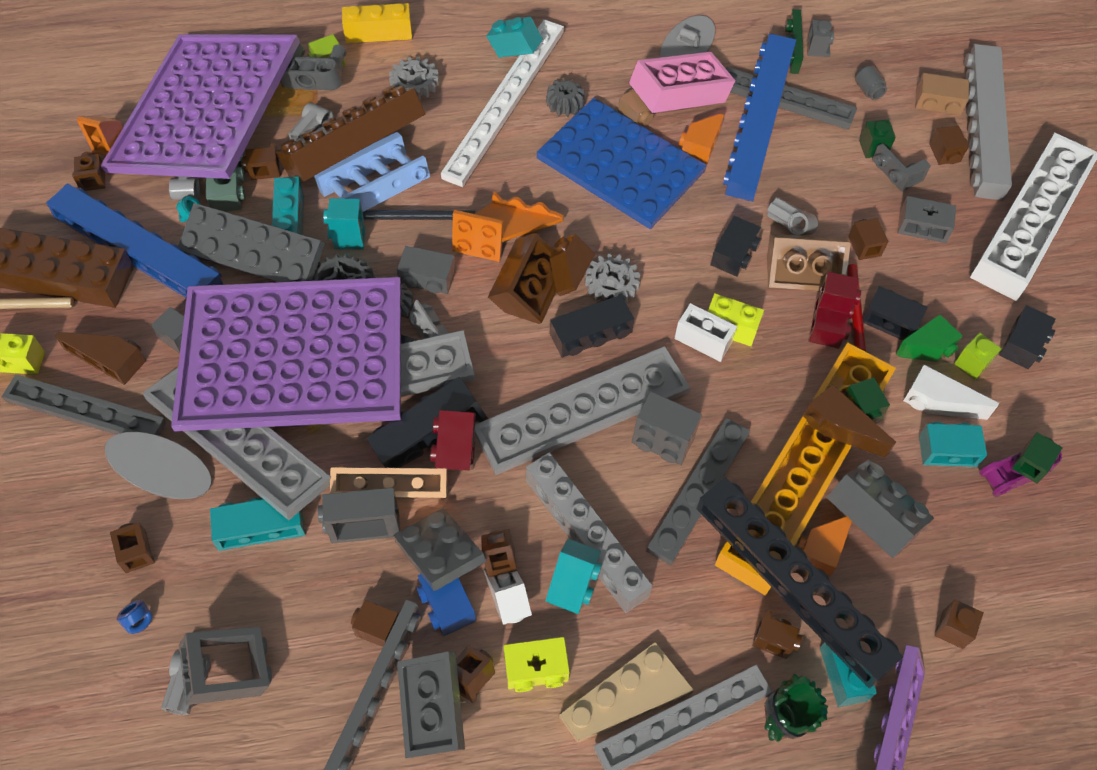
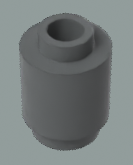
[855,66,887,100]

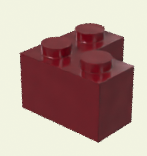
[808,272,861,349]
[431,410,476,471]

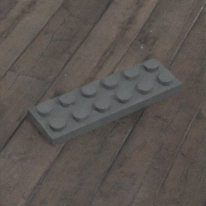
[178,203,325,282]

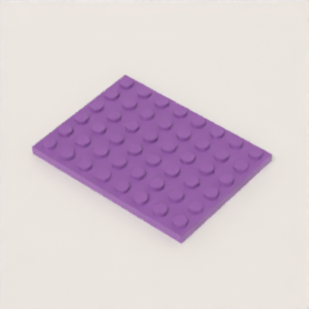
[101,34,300,179]
[171,277,401,431]

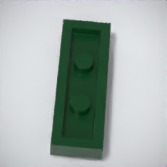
[785,9,804,74]

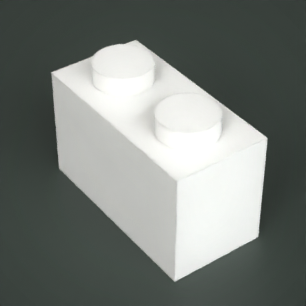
[674,303,737,362]

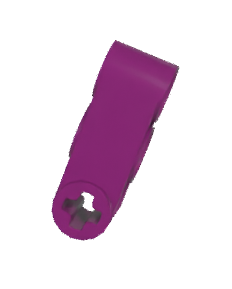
[979,452,1062,497]

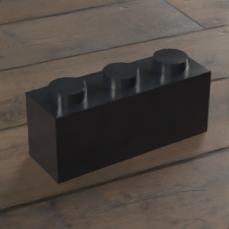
[549,295,634,358]

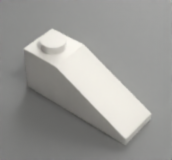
[903,365,999,420]

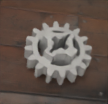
[389,56,439,100]
[585,254,640,303]

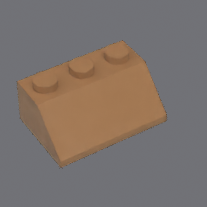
[767,233,851,291]

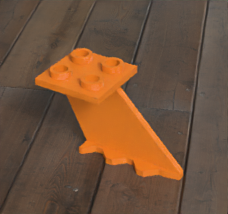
[452,192,564,262]

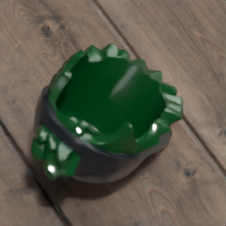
[764,674,828,742]

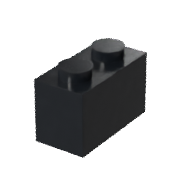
[710,216,762,277]
[863,286,928,340]
[999,305,1056,370]

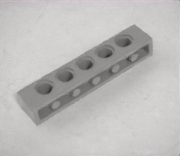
[526,453,653,613]

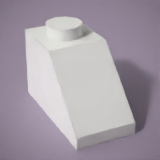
[484,568,532,624]

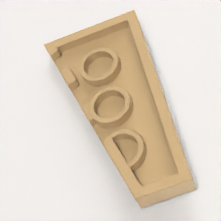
[559,642,694,743]

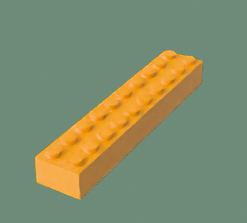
[715,342,896,596]

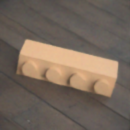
[330,468,448,498]

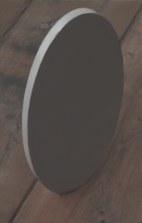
[660,15,715,58]
[105,432,211,499]

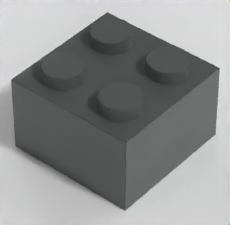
[632,392,702,465]

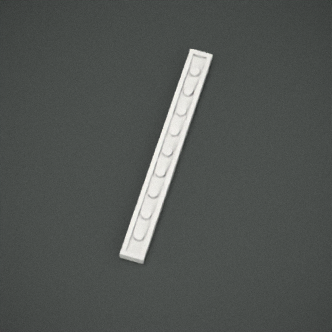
[441,20,564,187]

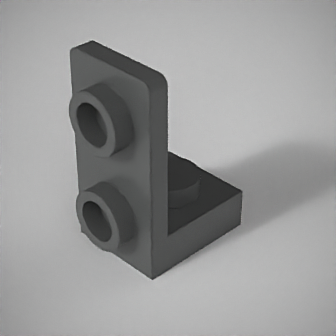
[872,143,931,192]

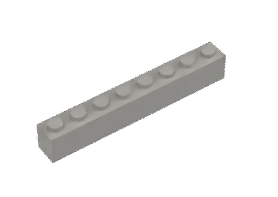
[964,44,1012,201]

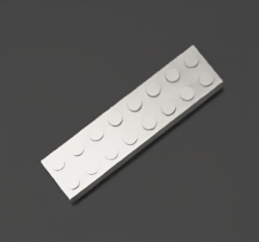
[970,133,1097,301]

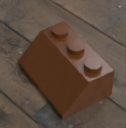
[488,233,556,324]

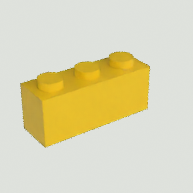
[342,3,412,43]

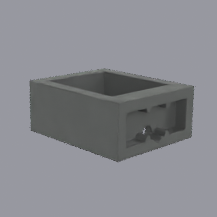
[318,488,400,544]
[179,627,272,705]

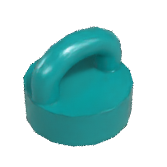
[177,196,201,223]

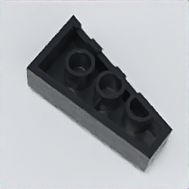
[367,376,488,468]

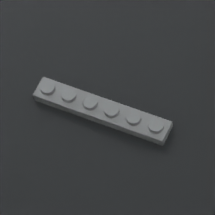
[593,665,772,770]

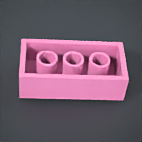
[629,52,736,113]

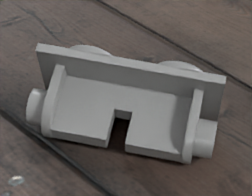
[409,300,449,339]

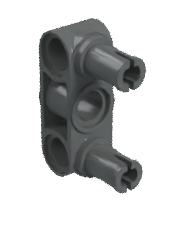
[280,44,347,90]

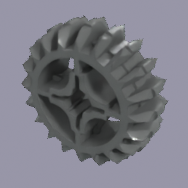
[312,253,376,281]

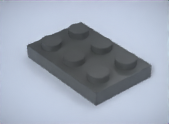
[393,508,486,591]
[397,651,465,758]

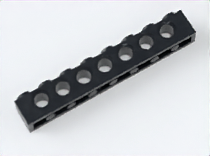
[696,477,904,689]

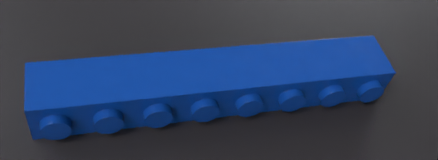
[723,33,796,202]
[46,183,223,298]

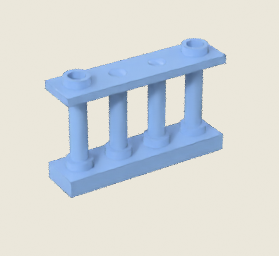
[315,132,430,212]

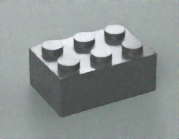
[826,459,934,558]

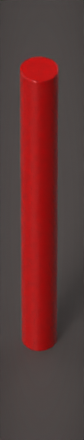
[847,264,866,352]

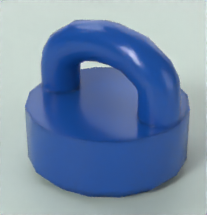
[117,600,153,634]

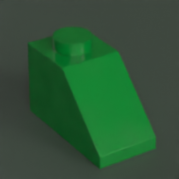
[896,315,963,362]

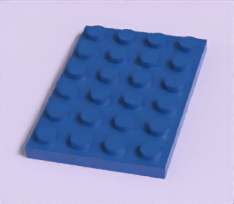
[537,98,707,230]

